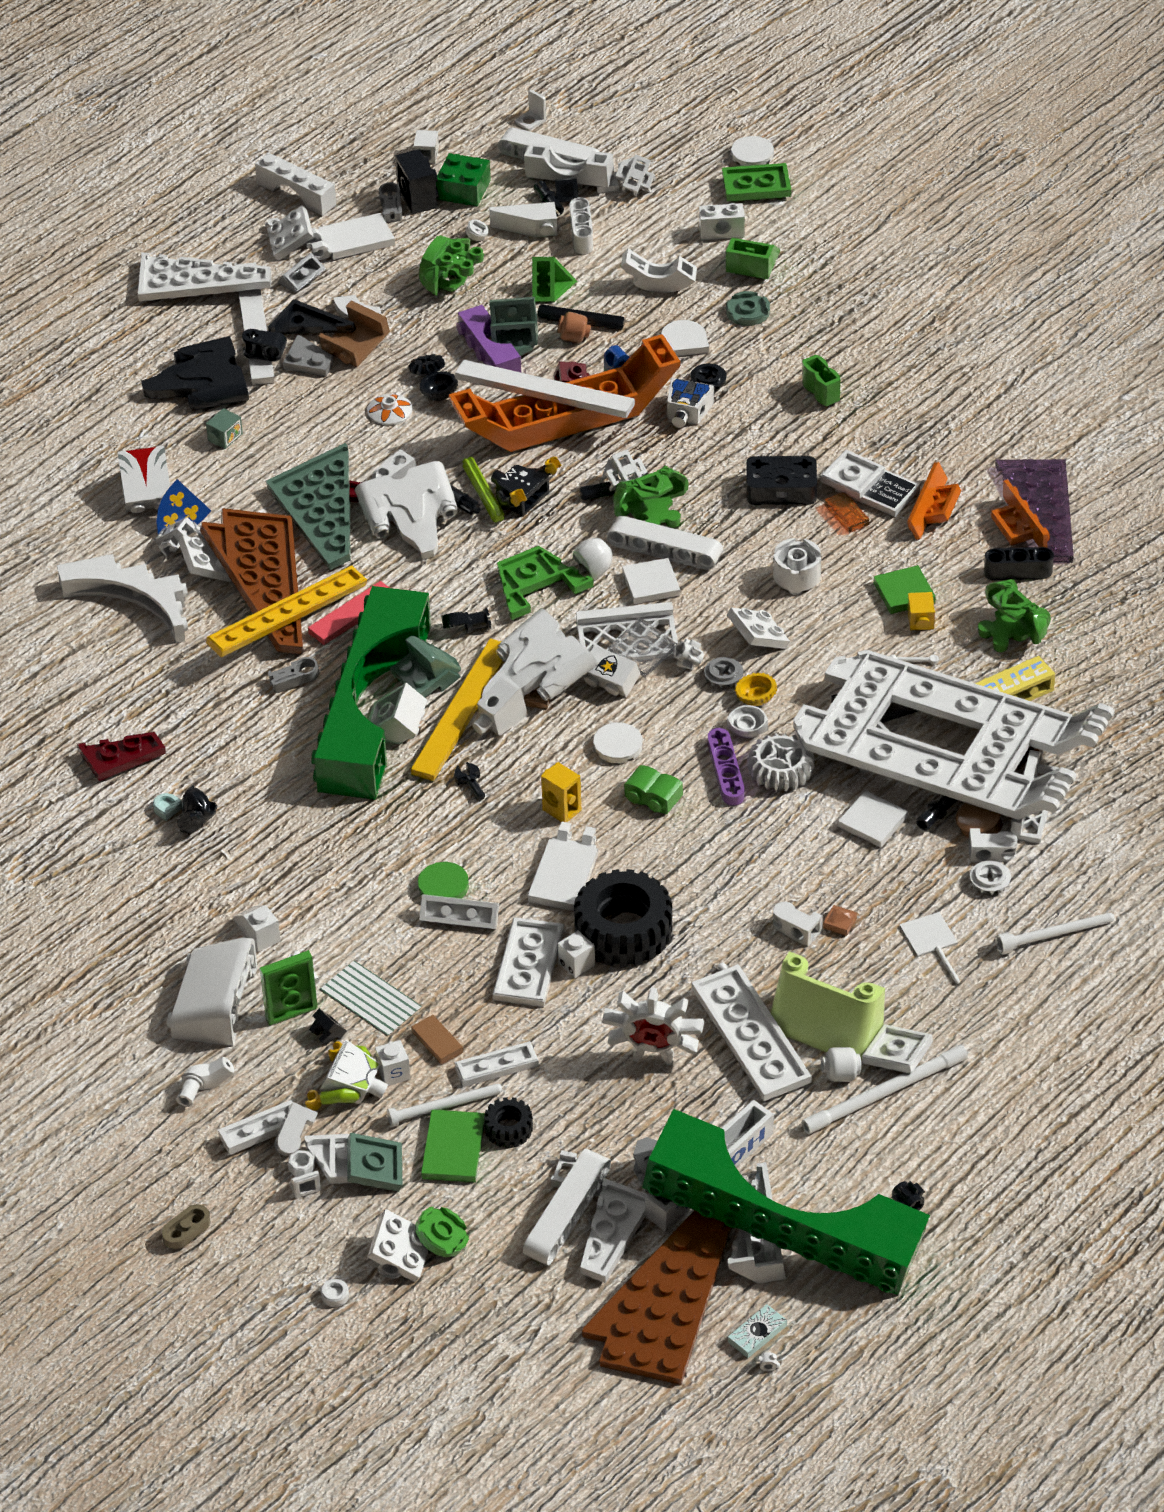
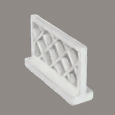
[576,602,678,662]

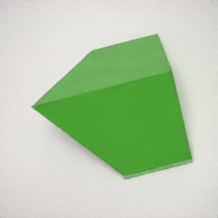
[532,257,577,302]

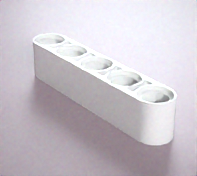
[497,127,600,163]
[606,516,723,570]
[523,1148,611,1265]

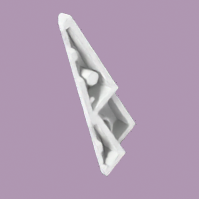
[728,1162,786,1284]

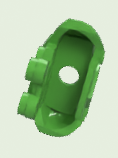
[419,235,484,296]
[613,465,689,528]
[978,579,1051,652]

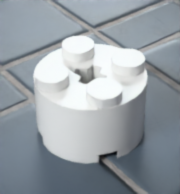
[773,538,821,595]

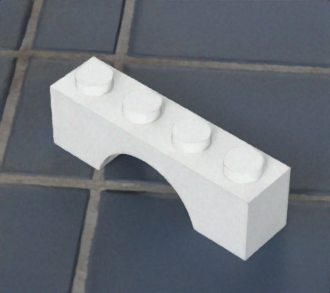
[524,143,614,187]
[255,153,336,216]

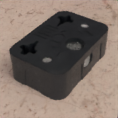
[746,456,817,505]

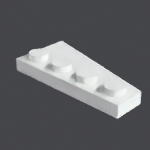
[580,1178,648,1283]

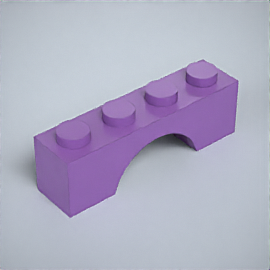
[456,305,521,373]

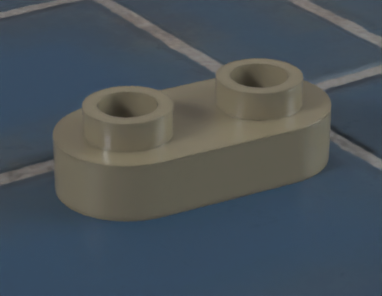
[162,1204,211,1249]

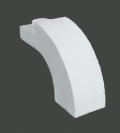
[621,248,697,293]

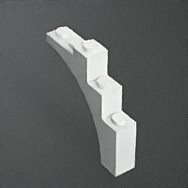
[57,554,188,643]

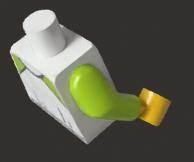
[305,1040,388,1111]

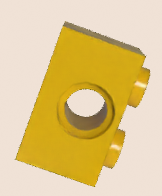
[541,762,582,822]

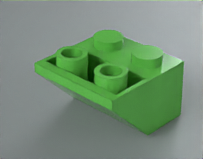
[726,238,780,279]

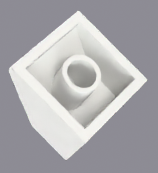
[368,683,427,744]

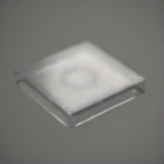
[608,617,677,678]

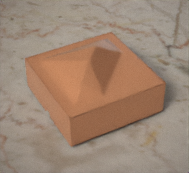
[823,905,857,936]

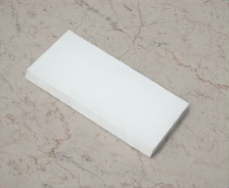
[492,917,564,1007]

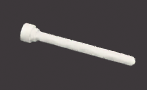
[995,913,1115,955]

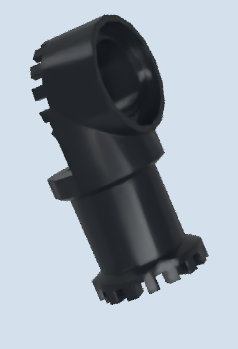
[441,608,491,634]

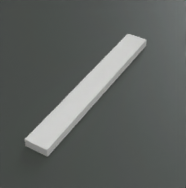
[234,262,275,385]
[455,360,635,418]

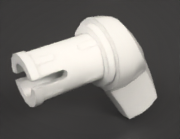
[176,1057,234,1107]

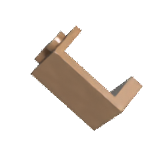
[319,300,390,367]

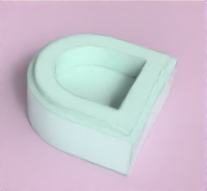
[153,793,182,821]

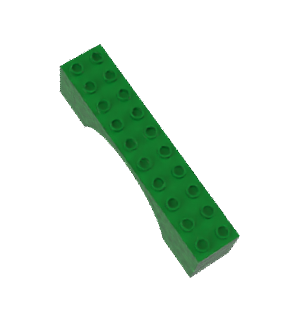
[311,586,431,800]
[642,1108,930,1295]

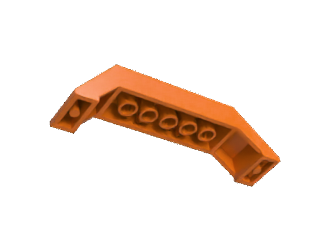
[449,334,681,452]

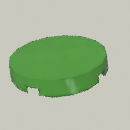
[418,862,469,899]
[415,1207,469,1257]

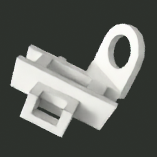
[614,155,656,196]
[600,450,648,491]
[154,518,205,557]

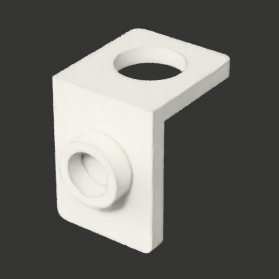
[515,90,546,131]

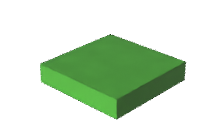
[873,565,936,614]

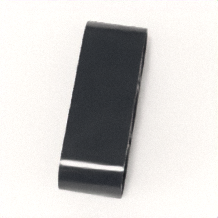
[984,547,1054,581]

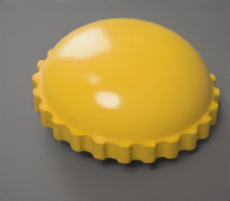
[735,673,777,706]

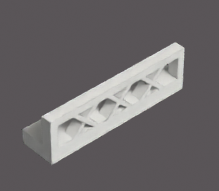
[1011,750,1059,844]

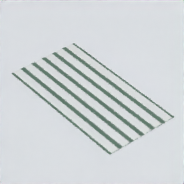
[320,960,422,1035]

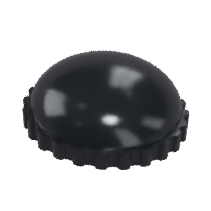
[419,371,458,401]

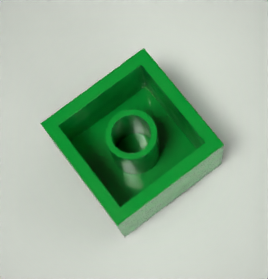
[436,153,491,207]

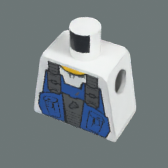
[667,378,714,428]

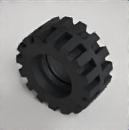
[484,1097,533,1148]

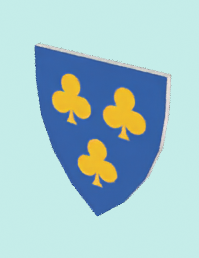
[156,479,212,535]

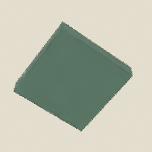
[347,1133,403,1192]

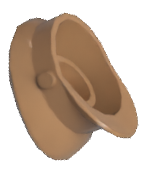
[955,803,1003,838]

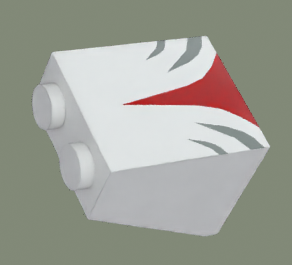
[118,446,170,513]

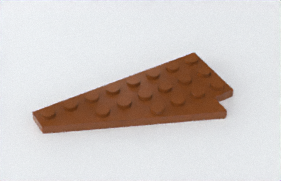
[200,508,303,654]
[582,1210,732,1385]

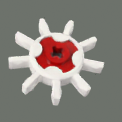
[602,987,704,1065]

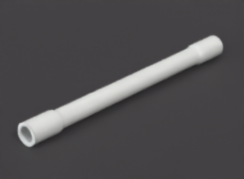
[801,1044,968,1135]

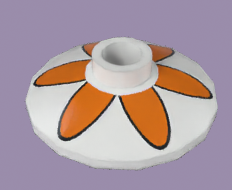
[367,394,412,426]

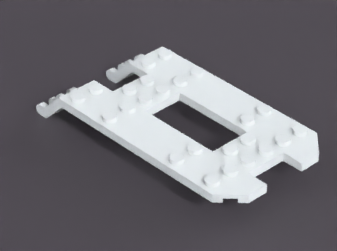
[793,650,1115,820]

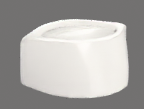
[727,705,768,738]

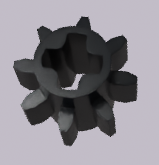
[891,1181,925,1211]

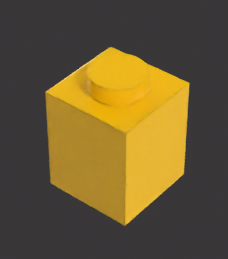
[907,592,935,631]

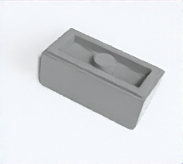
[278,253,326,293]

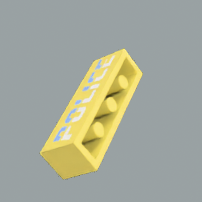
[975,656,1055,701]

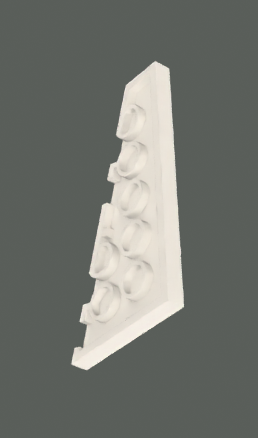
[138,252,272,301]

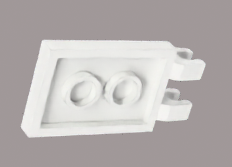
[305,213,395,260]
[528,822,598,911]

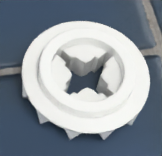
[970,861,1011,895]

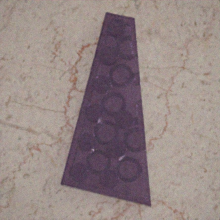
[995,459,1074,563]

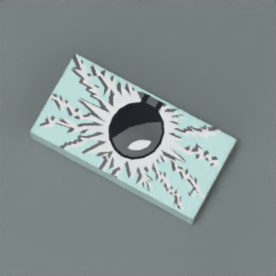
[728,1304,787,1358]

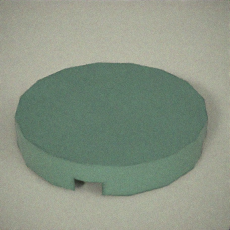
[726,291,770,326]

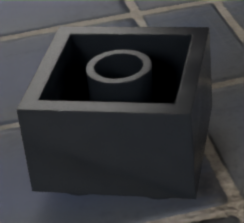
[395,149,439,215]

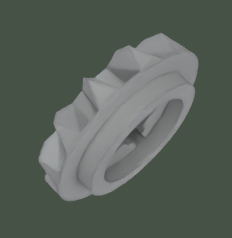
[704,657,743,689]

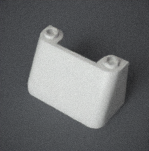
[167,937,258,1046]

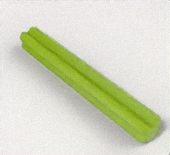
[462,457,504,523]

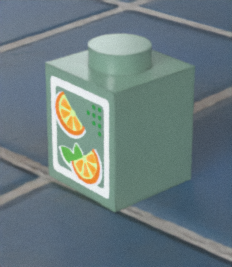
[206,408,243,449]

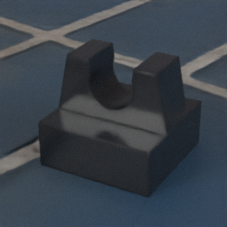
[555,178,578,202]
[309,1008,347,1045]

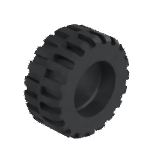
[574,869,673,967]

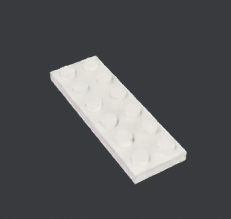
[692,964,812,1101]

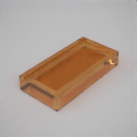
[824,492,869,533]

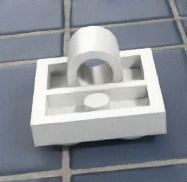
[267,206,314,261]
[178,535,232,582]
[727,608,790,649]
[367,1209,428,1282]

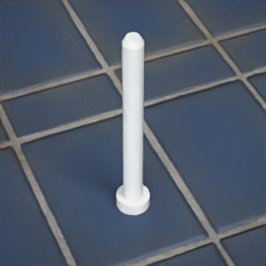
[387,1084,503,1127]

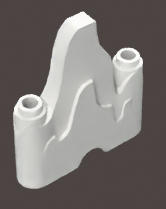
[355,461,458,560]
[482,608,598,701]

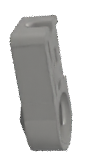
[379,182,402,222]
[268,657,320,693]

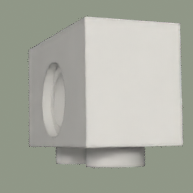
[699,203,745,240]

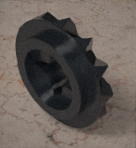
[409,354,445,376]
[690,363,727,389]

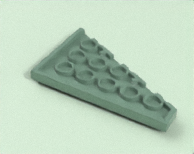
[266,443,351,570]

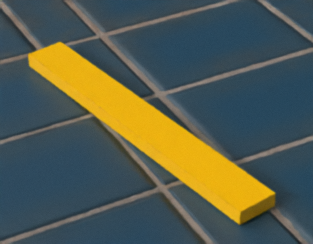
[206,565,367,658]
[411,638,506,781]

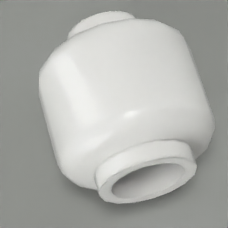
[821,1047,861,1082]

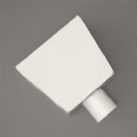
[472,675,528,735]

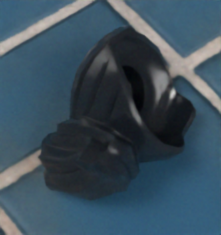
[177,785,217,834]

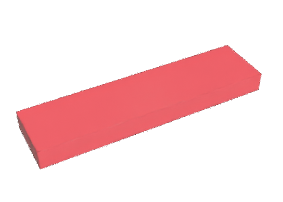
[308,581,390,645]

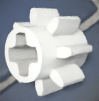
[673,639,704,670]

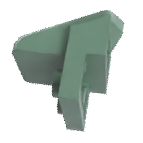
[489,297,538,356]
[390,636,461,698]

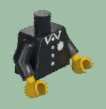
[491,456,562,517]

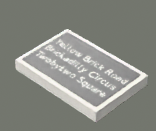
[835,470,920,517]

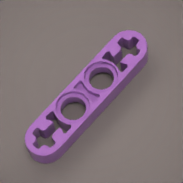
[708,728,744,806]

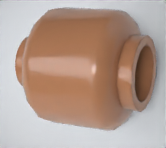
[557,312,591,344]

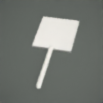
[899,912,960,984]

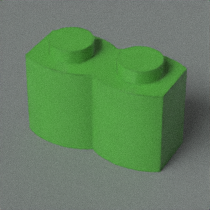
[802,355,841,406]
[624,765,683,814]

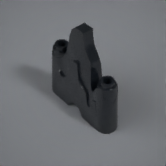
[141,336,249,410]

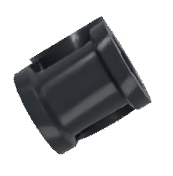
[242,329,287,362]

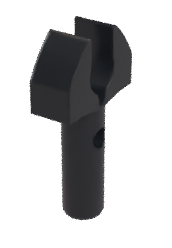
[454,762,485,801]

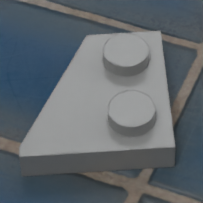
[283,335,334,377]

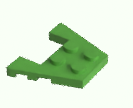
[497,546,594,620]

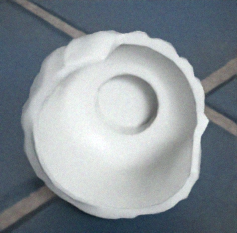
[572,538,612,580]

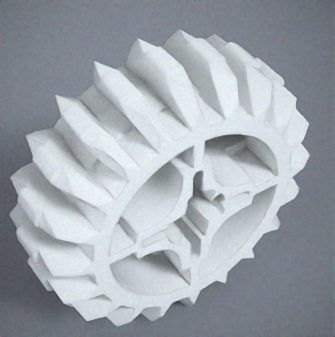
[747,732,815,792]

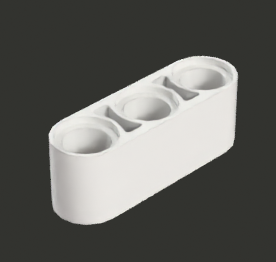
[570,197,593,255]

